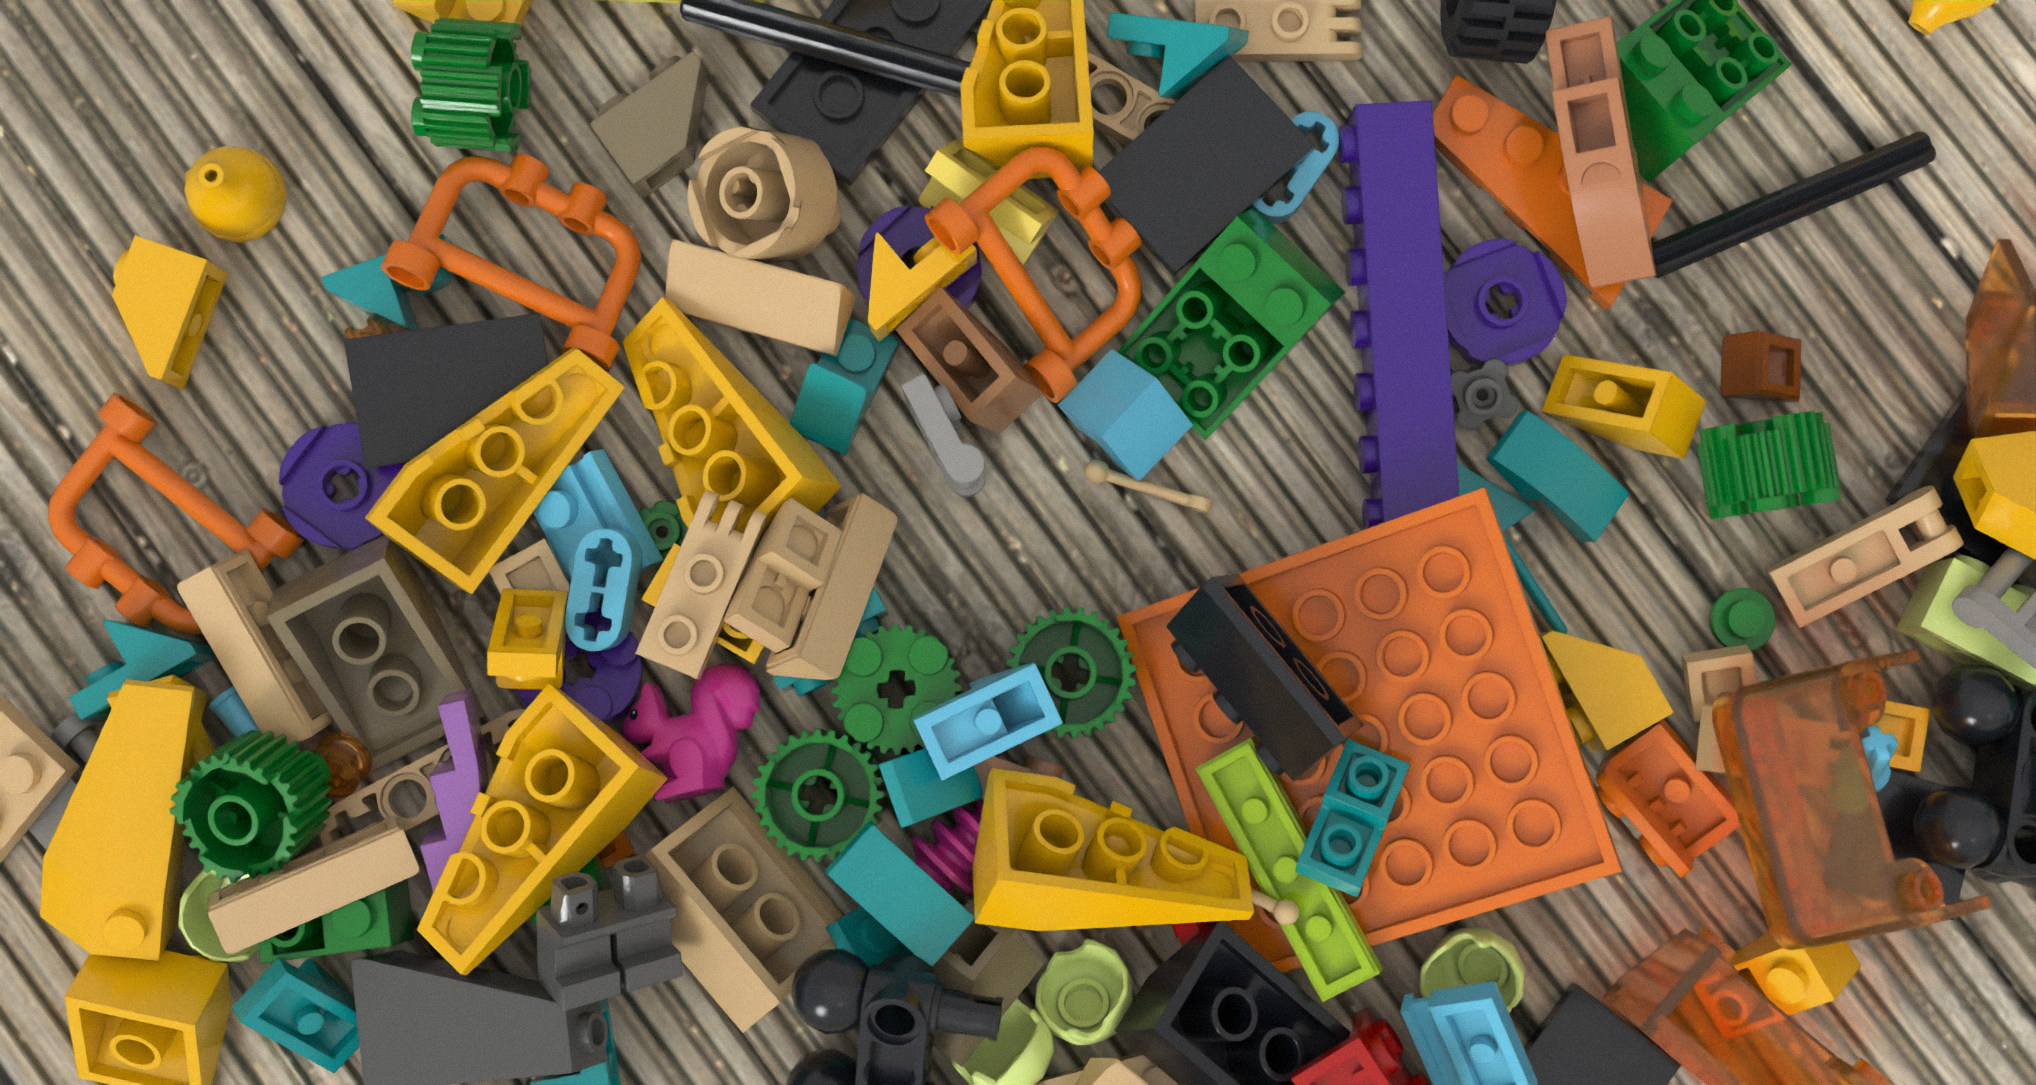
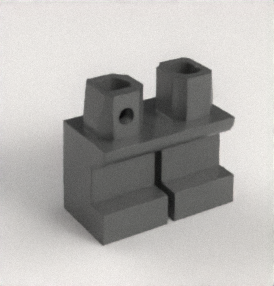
[536,855,683,1012]

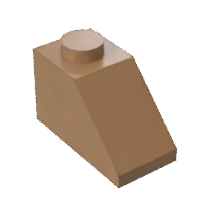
[896,286,1044,435]

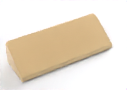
[665,239,857,357]
[765,493,897,680]
[177,549,334,744]
[207,816,419,954]

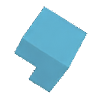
[1058,349,1193,482]

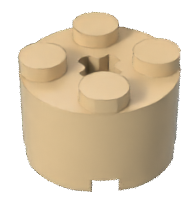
[687,127,841,261]

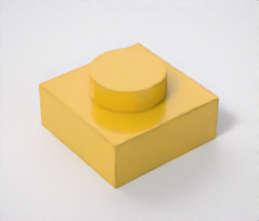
[1850,697,1930,772]

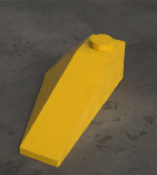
[960,0,1094,179]
[622,297,842,552]
[365,347,625,594]
[972,768,1254,931]

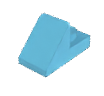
[912,662,1063,781]

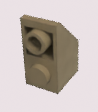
[589,51,708,199]
[932,898,1044,1067]

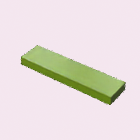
[1195,736,1383,1002]

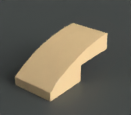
[723,498,842,653]

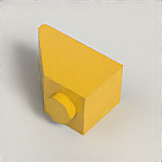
[112,235,228,390]
[1541,354,1706,459]

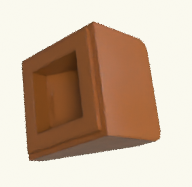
[1720,330,1802,402]

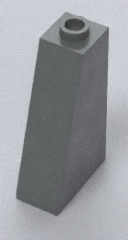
[350,950,608,1085]

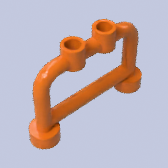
[925,146,1142,403]
[381,154,641,372]
[48,392,305,635]

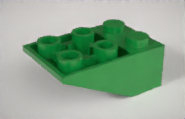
[1617,0,1792,183]
[1117,207,1346,440]

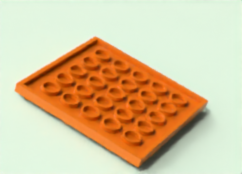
[1117,487,1623,973]

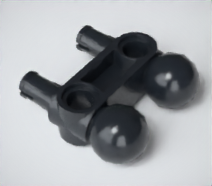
[1913,664,2036,889]
[786,948,1004,1085]

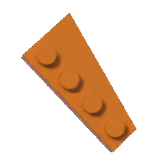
[1433,74,1673,311]

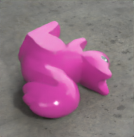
[622,663,761,803]

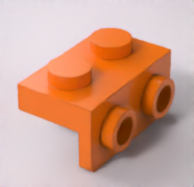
[1595,719,1747,878]

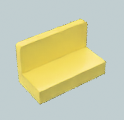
[919,138,1060,267]

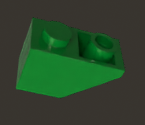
[258,879,414,964]

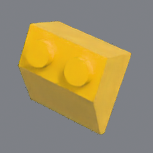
[64,950,232,1085]

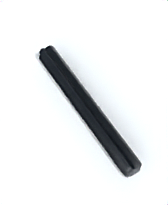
[680,0,971,99]
[1651,131,1936,278]

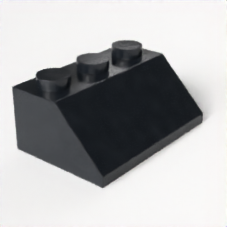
[1166,573,1364,782]
[1115,921,1350,1085]

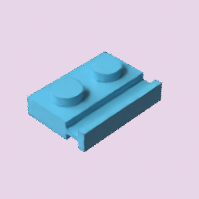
[533,449,664,601]
[1400,981,1538,1085]

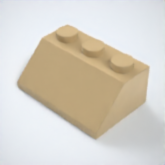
[644,786,844,1033]

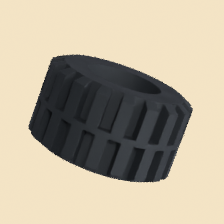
[1440,0,1557,64]

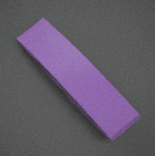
[420,688,488,971]

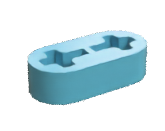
[1250,112,1339,224]
[565,528,641,651]

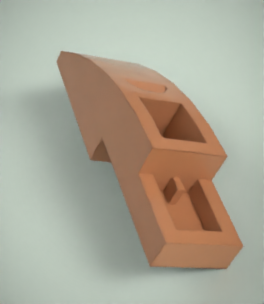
[1545,16,1657,288]

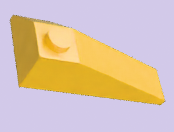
[40,679,195,961]
[417,683,668,976]

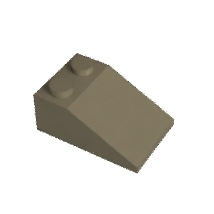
[266,535,484,773]

